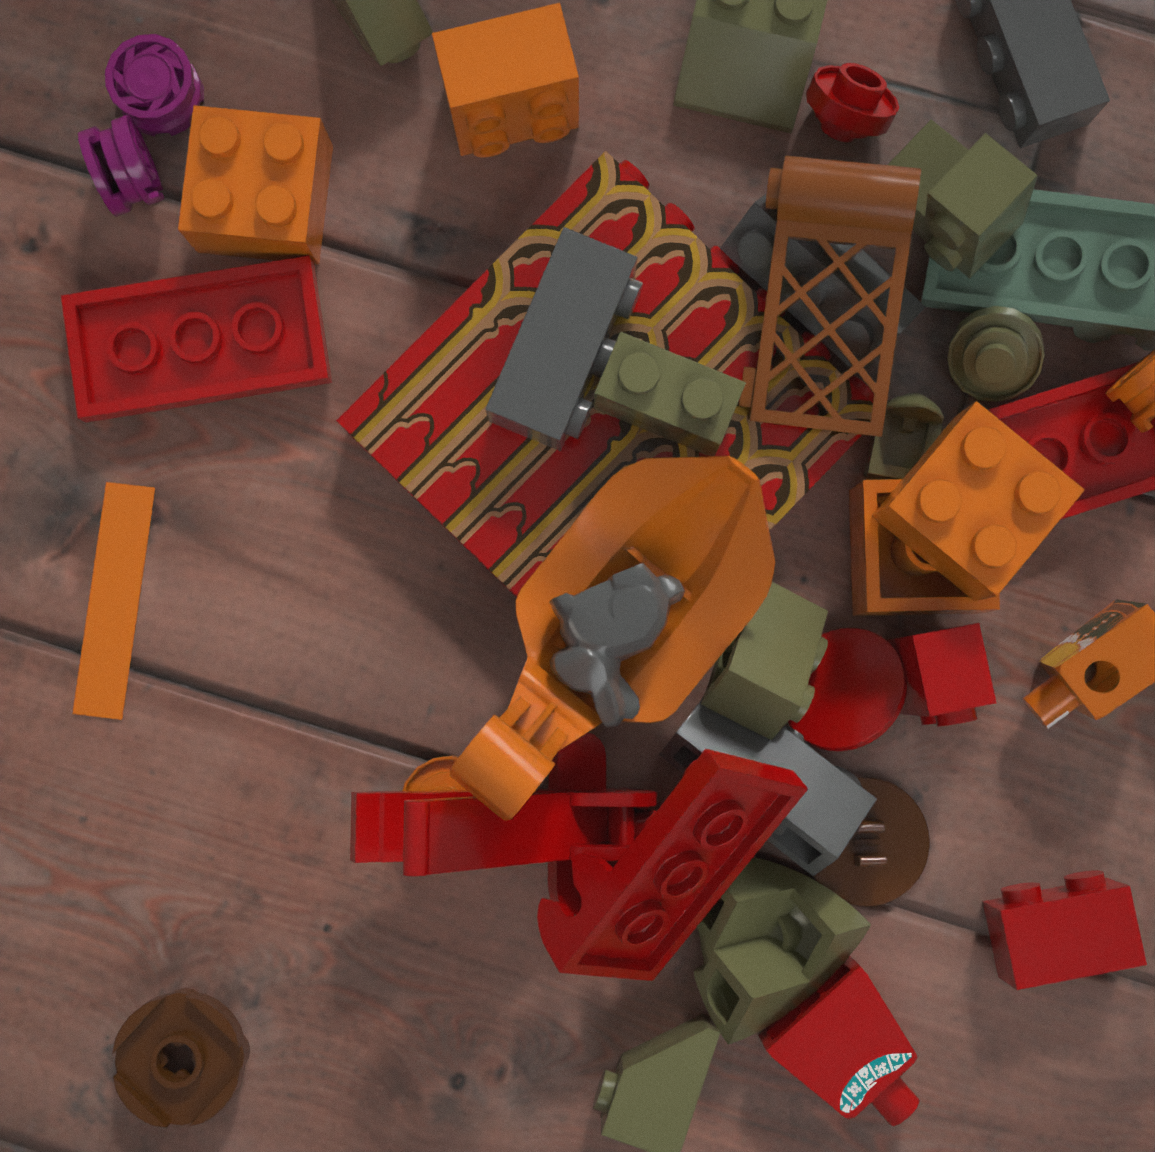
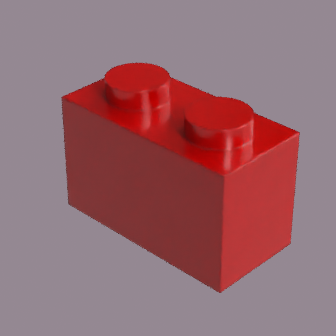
[886,623,997,727]
[982,870,1147,990]

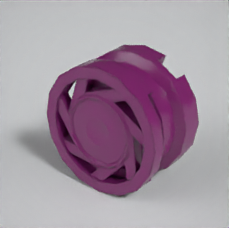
[105,34,204,137]
[78,114,165,217]

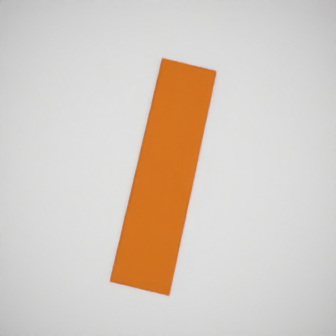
[72,482,155,720]

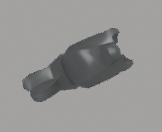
[549,563,685,727]

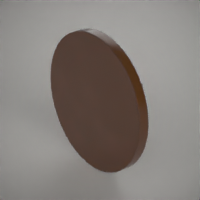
[813,777,930,906]

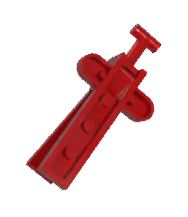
[350,732,657,915]

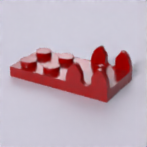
[537,748,808,981]

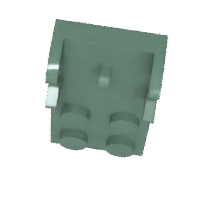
[921,189,1155,351]

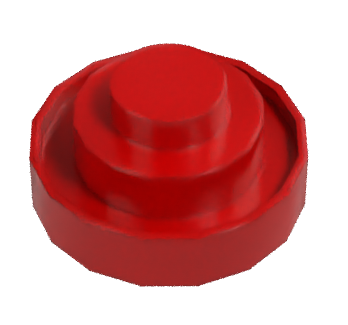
[806,63,900,142]

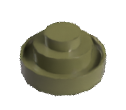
[947,306,1045,402]

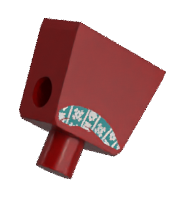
[758,956,920,1126]

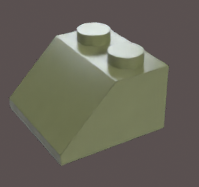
[673,0,828,134]

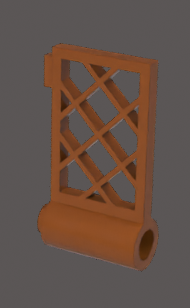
[739,156,921,437]

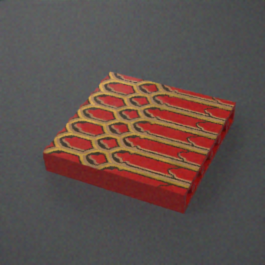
[336,151,874,598]

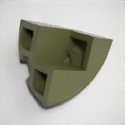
[694,857,871,1045]

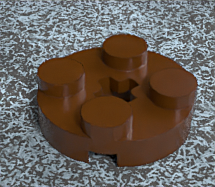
[112,988,250,1128]

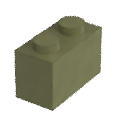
[594,331,746,456]
[701,582,828,740]

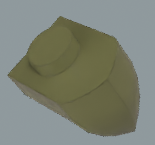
[863,393,944,480]

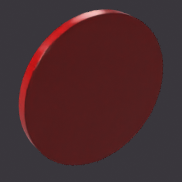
[788,628,907,751]

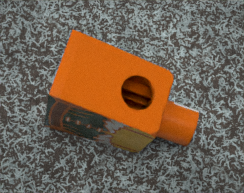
[1022,599,1155,729]

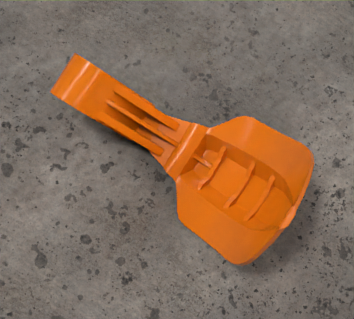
[450,456,776,821]

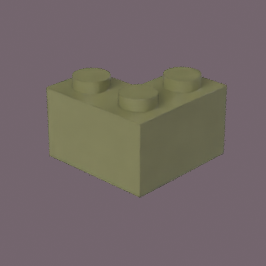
[888,119,1038,279]

